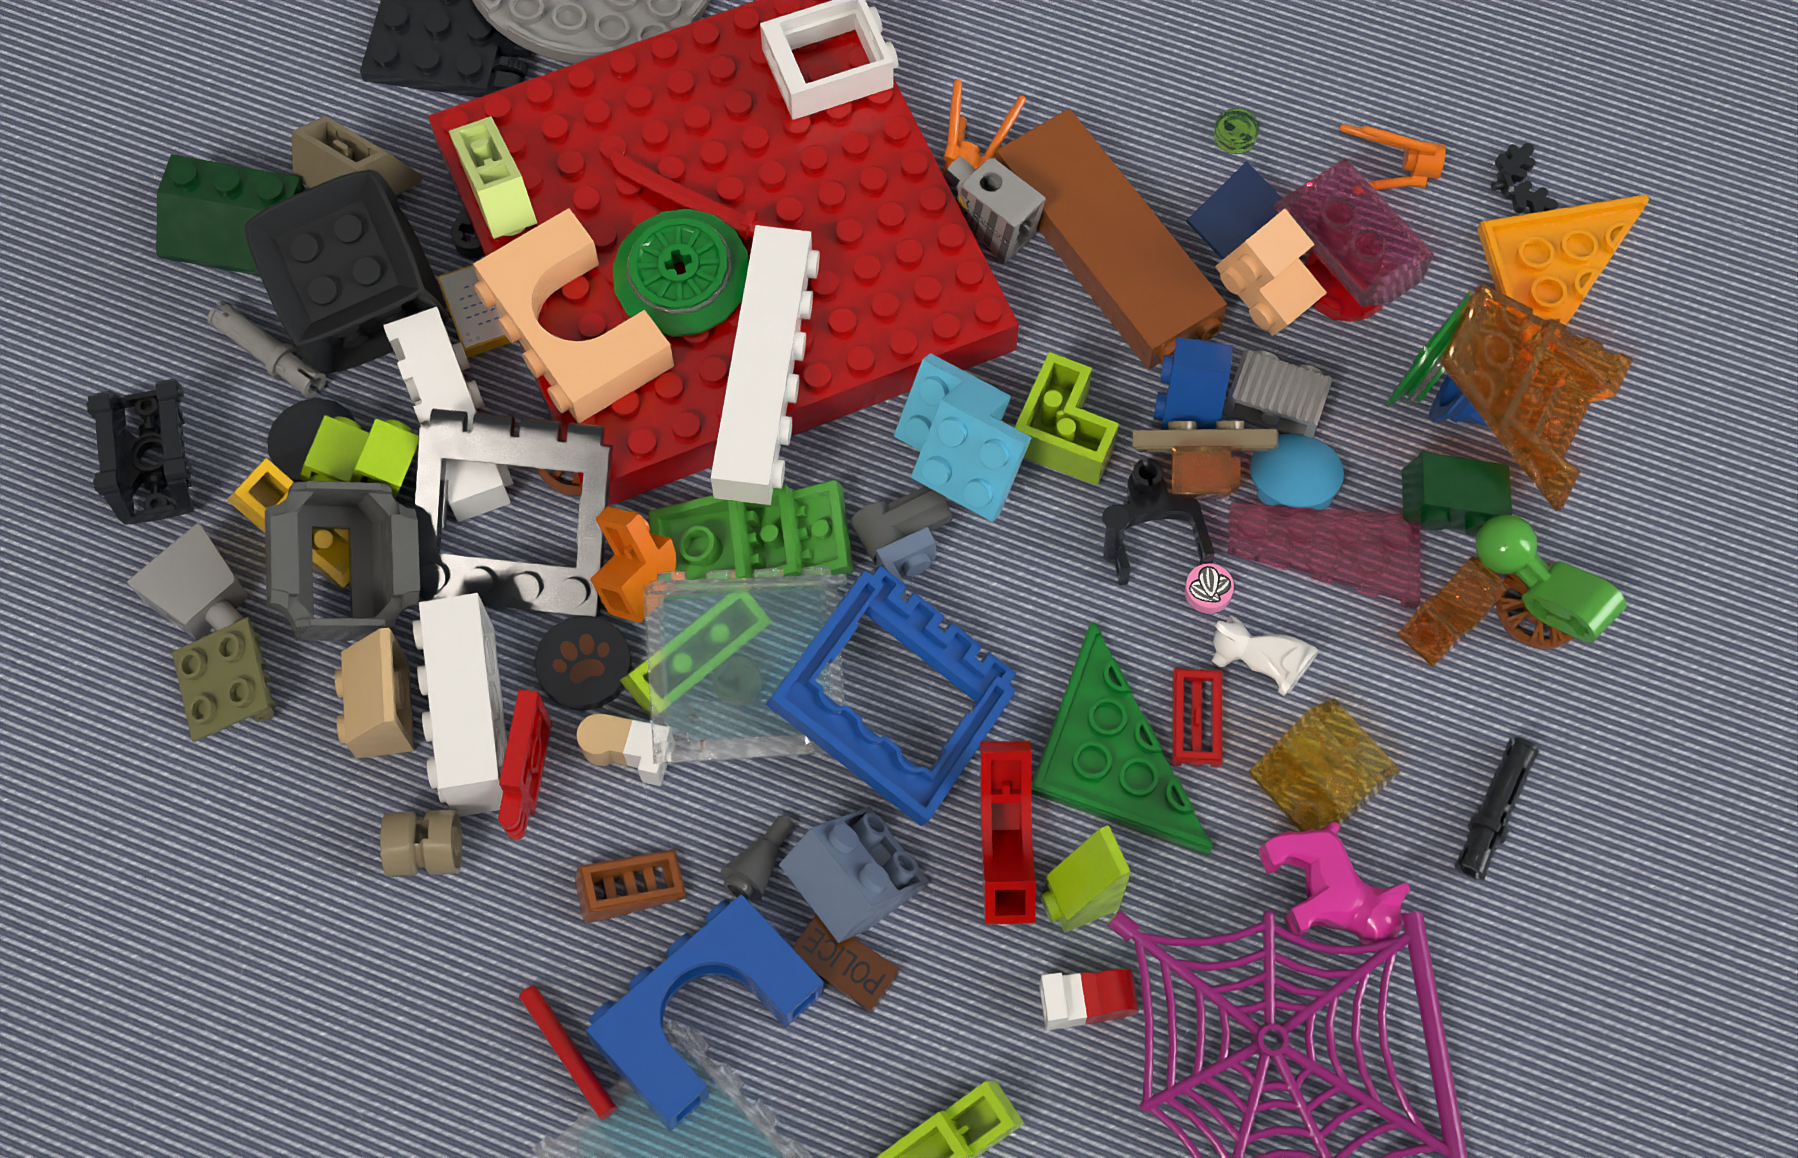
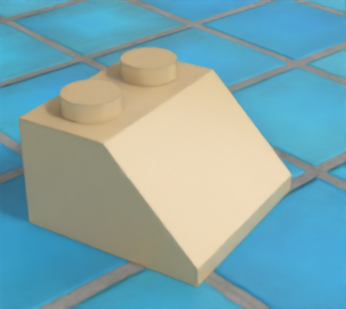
[335,627,414,759]

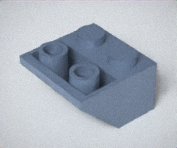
[779,806,929,943]

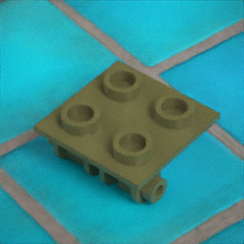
[172,617,277,742]

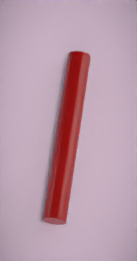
[519,985,617,1120]

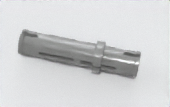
[207,301,326,398]

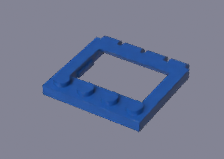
[765,565,1016,826]

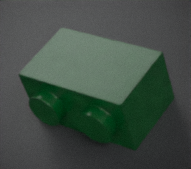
[1401,451,1512,537]

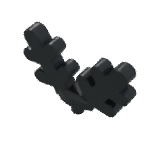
[1491,143,1558,214]

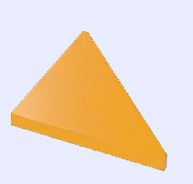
[1477,194,1649,381]

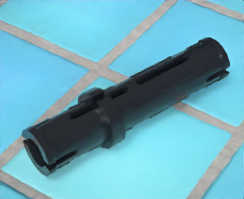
[1454,738,1539,880]

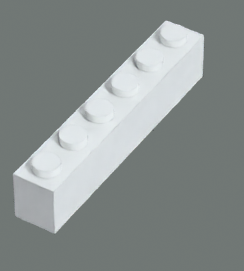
[711,225,820,505]

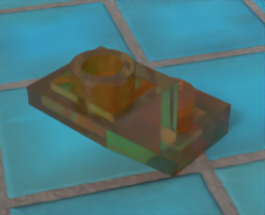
[1397,556,1511,667]

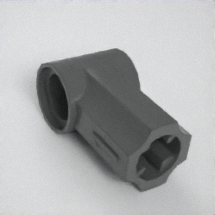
[850,486,952,563]

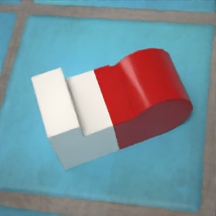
[1039,969,1139,1031]

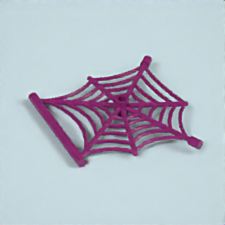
[1107,910,1468,1158]

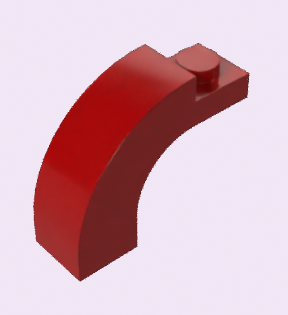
[980,741,1036,924]

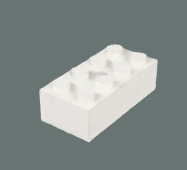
[413,593,507,817]

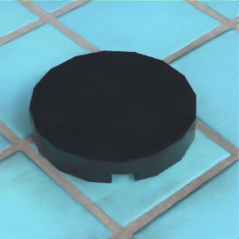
[267,398,356,483]

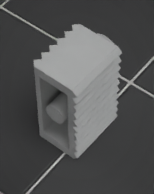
[1223,350,1333,438]

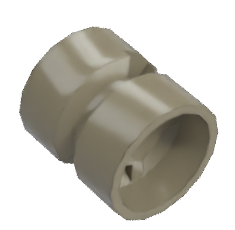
[380,809,463,877]

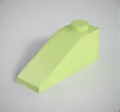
[449,116,537,239]

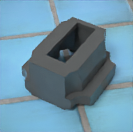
[265,481,420,641]

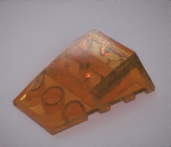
[1439,284,1633,511]

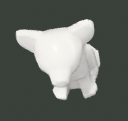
[1212,615,1319,696]

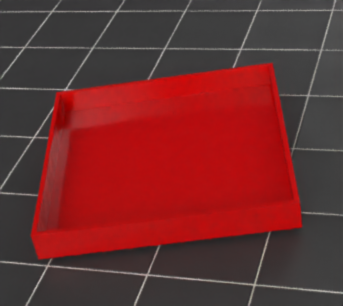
[428,0,1019,506]

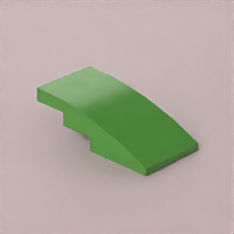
[648,480,854,601]

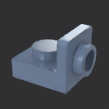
[872,527,936,602]

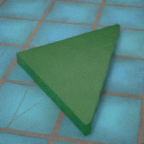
[1031,622,1213,856]

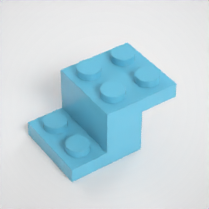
[894,353,1032,522]

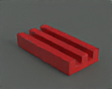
[1171,668,1222,768]

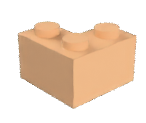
[1215,209,1327,336]

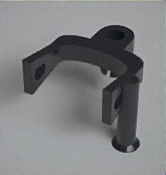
[1102,459,1215,586]

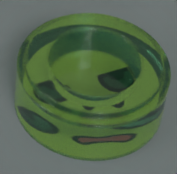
[1213,108,1259,154]

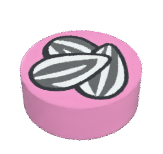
[1185,563,1234,614]

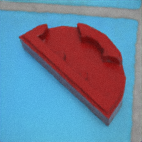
[1305,247,1384,322]

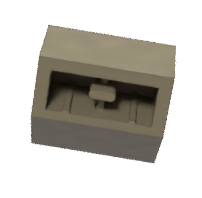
[291,116,422,195]

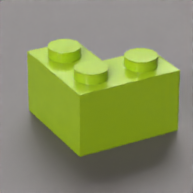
[1014,352,1119,486]
[299,415,419,499]

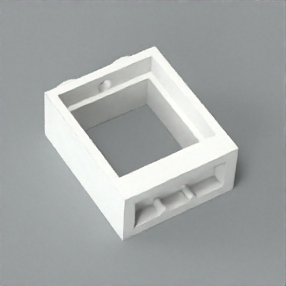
[760,0,899,120]

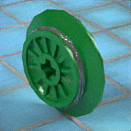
[612,209,749,337]
[1384,291,1479,407]

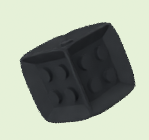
[244,170,449,374]

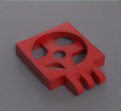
[498,689,552,840]

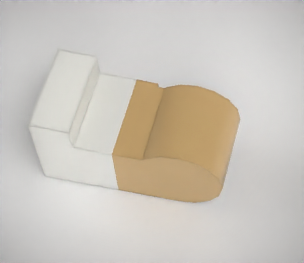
[576,714,674,786]

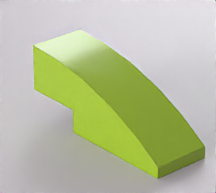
[876,1080,1025,1158]

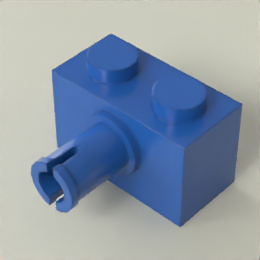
[1153,337,1233,430]

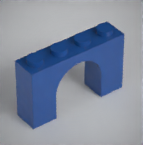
[586,894,823,1132]

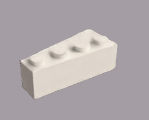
[383,307,514,522]

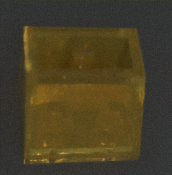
[1248,698,1401,832]

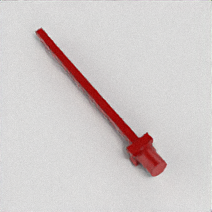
[608,149,777,245]

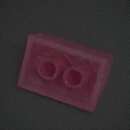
[1274,158,1434,306]

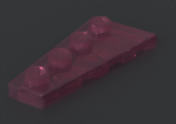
[1227,503,1420,610]

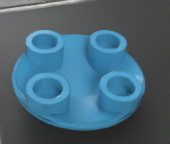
[1250,434,1344,510]

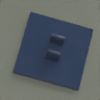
[1186,161,1308,260]

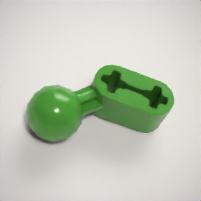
[1476,515,1627,643]

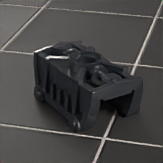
[86,379,194,525]

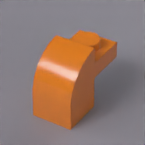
[590,506,676,623]

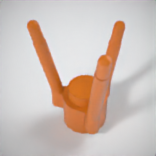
[942,79,1026,182]
[1340,124,1446,191]

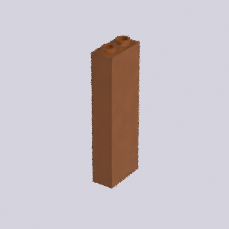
[996,108,1227,370]

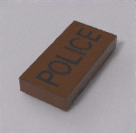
[792,914,900,1014]

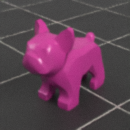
[1258,822,1410,944]

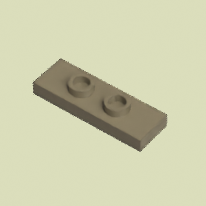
[1133,421,1279,452]

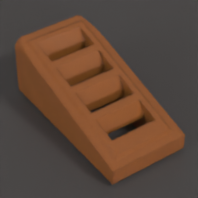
[575,849,686,924]

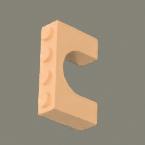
[473,208,674,423]

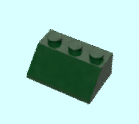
[156,154,305,276]

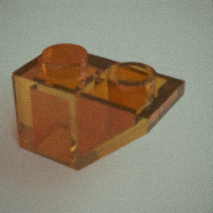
[1172,446,1241,500]

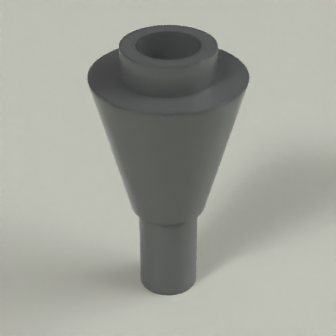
[721,815,794,900]

